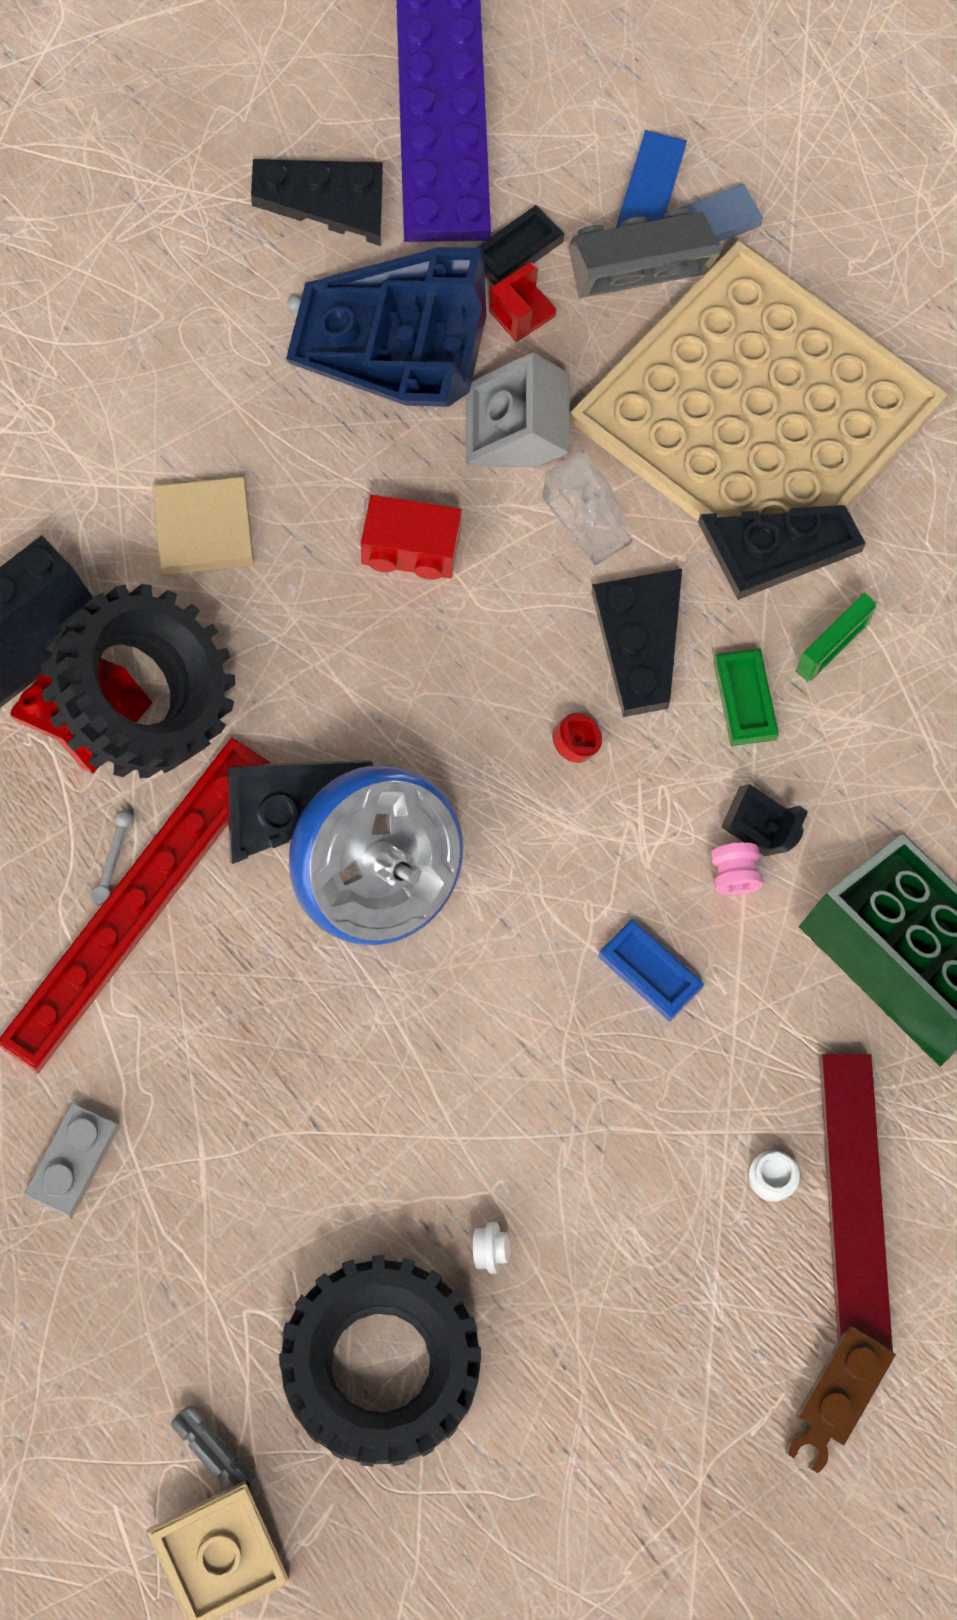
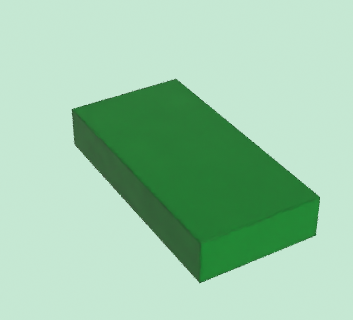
[796,592,877,682]
[713,649,779,746]

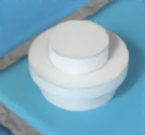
[748,1150,800,1202]
[473,1222,510,1274]

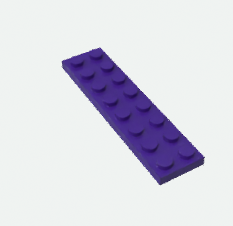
[396,0,491,242]

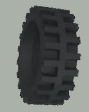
[41,584,236,778]
[279,1255,481,1467]

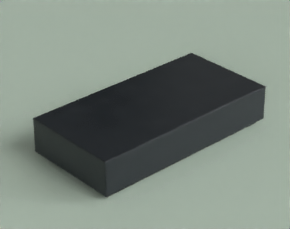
[477,205,565,285]

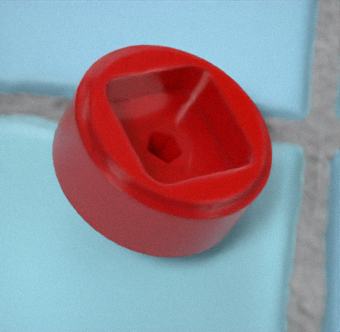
[552,713,602,763]

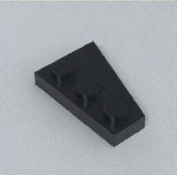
[251,159,383,246]
[591,568,682,717]
[227,760,373,864]

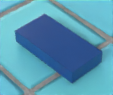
[598,919,704,1022]

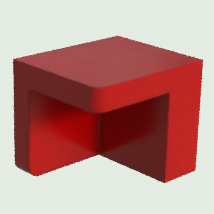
[489,262,556,342]

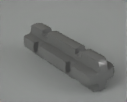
[171,1406,256,1490]

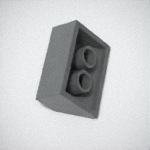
[568,208,721,299]

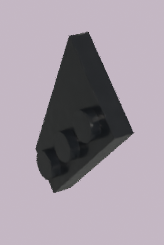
[698,505,866,600]

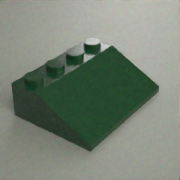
[798,833,957,1067]

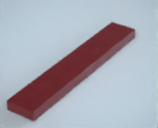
[819,1054,893,1352]

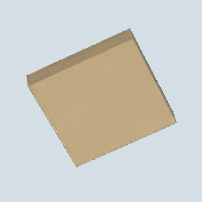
[152,477,254,575]
[147,1481,290,1620]

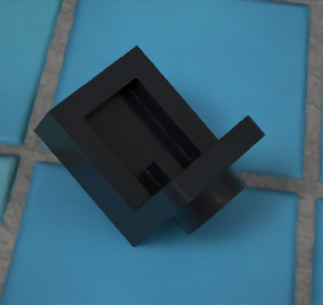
[721,784,808,856]

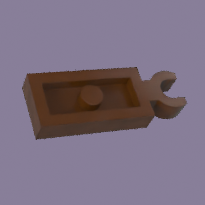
[785,1325,896,1473]

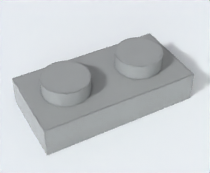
[24,1103,119,1219]

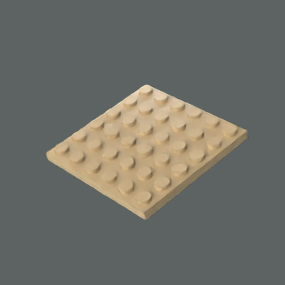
[569,240,948,521]

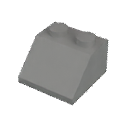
[466,352,570,468]

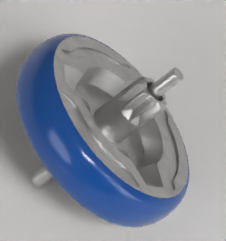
[289,765,463,945]

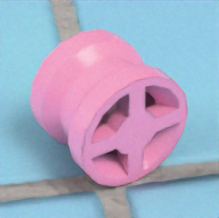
[711,842,763,895]

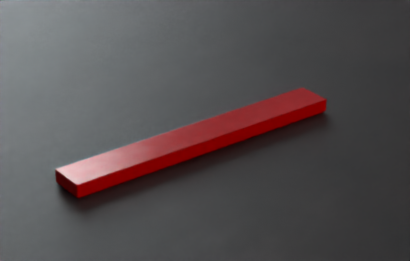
[0,737,271,1074]

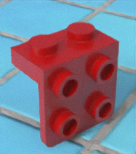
[10,658,152,774]

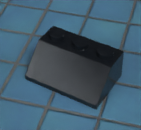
[0,535,93,708]

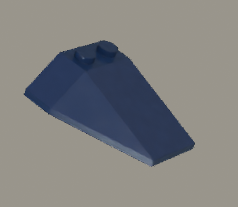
[286,247,487,407]

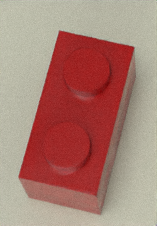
[361,494,462,580]

